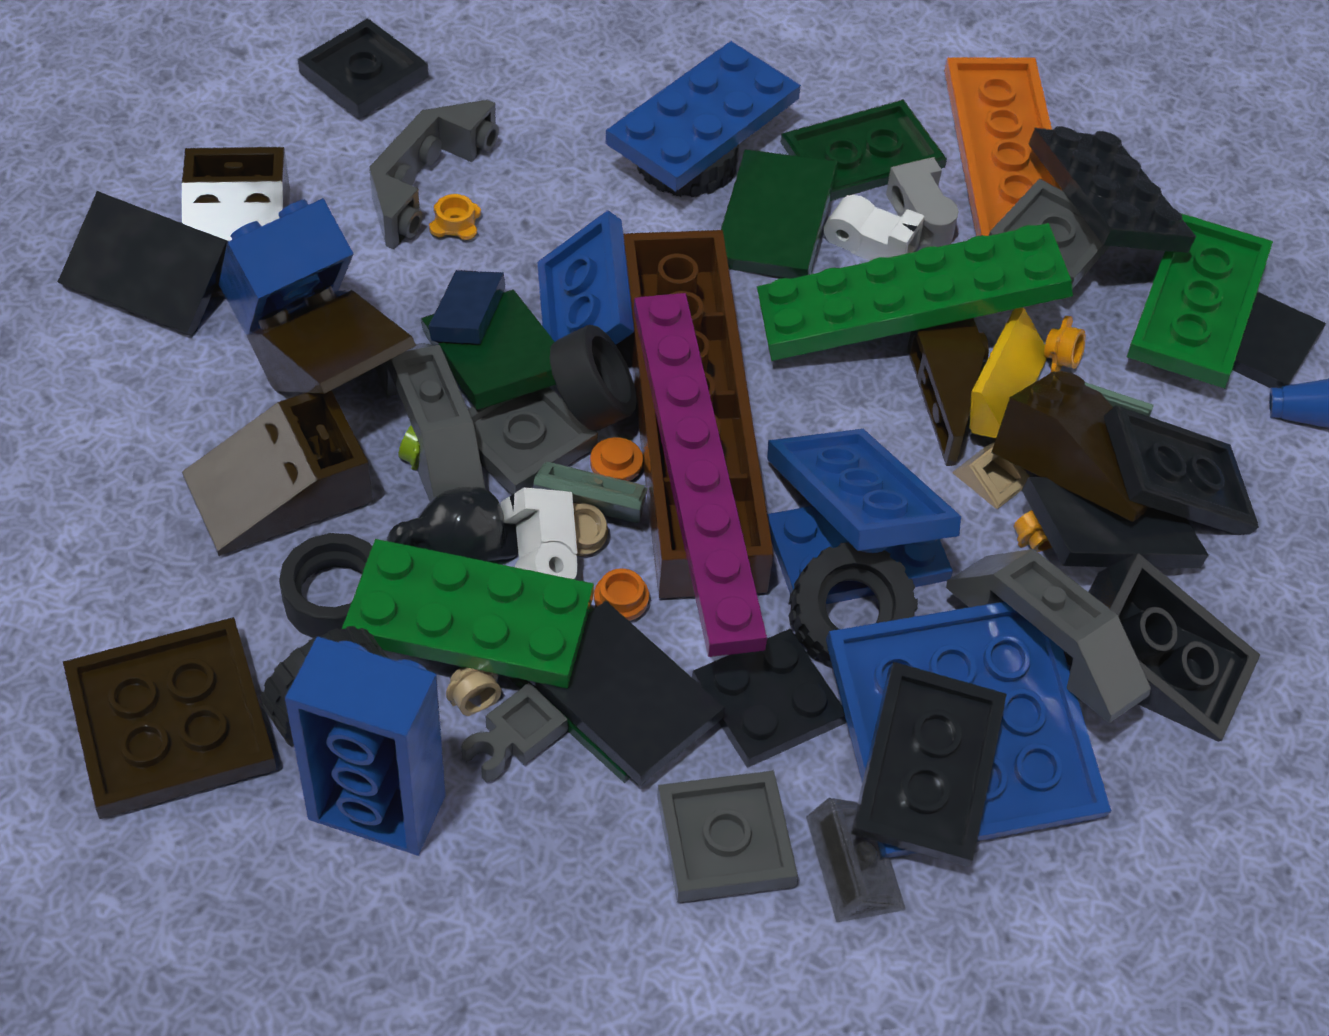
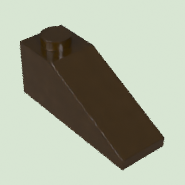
[907,318,989,466]

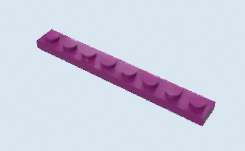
[634,293,767,657]

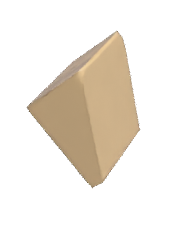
[952,442,1029,509]

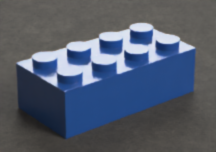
[285,636,446,856]

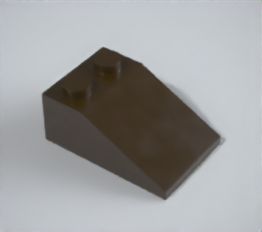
[246,285,416,394]
[991,371,1151,522]

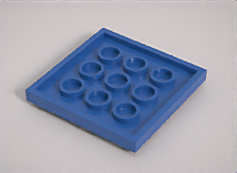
[826,602,1111,860]

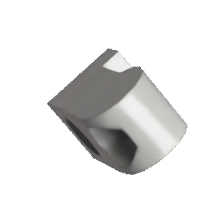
[886,157,959,248]

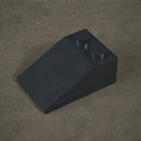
[1063,553,1260,742]

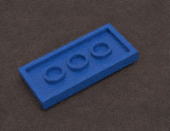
[605,41,801,192]
[767,429,961,553]

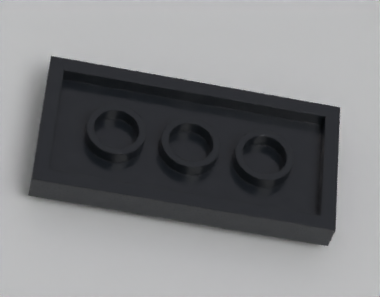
[1028,126,1196,253]

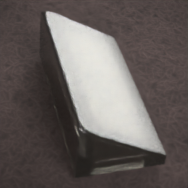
[806,798,906,922]

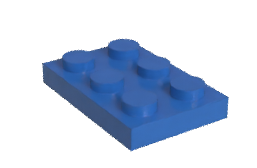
[537,210,634,345]
[767,506,953,604]

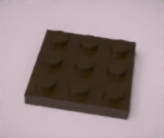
[63,617,277,819]

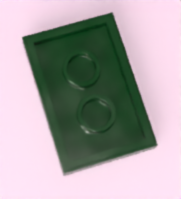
[780,99,947,201]
[721,149,838,278]
[421,289,556,410]

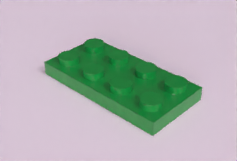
[1127,213,1273,389]
[342,539,594,688]

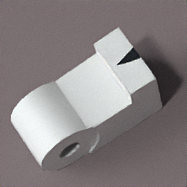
[823,195,925,261]
[500,487,577,579]

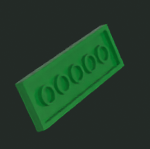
[757,223,1073,361]

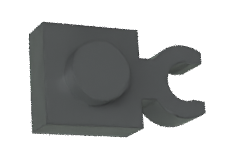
[461,683,568,782]

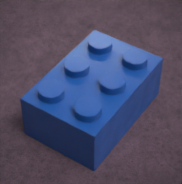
[219,198,354,335]

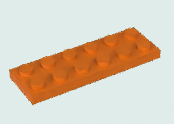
[944,57,1063,236]

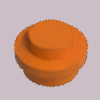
[590,437,643,481]
[594,568,649,621]

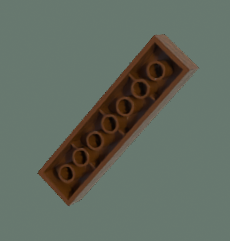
[623,230,773,598]

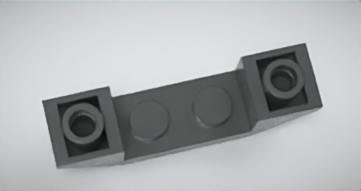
[369,100,499,250]
[375,343,485,501]
[946,549,1151,723]

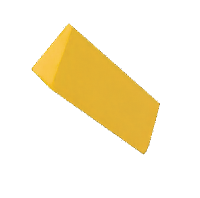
[970,307,1047,438]

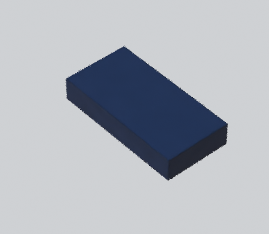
[428,270,506,344]

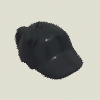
[387,487,518,562]

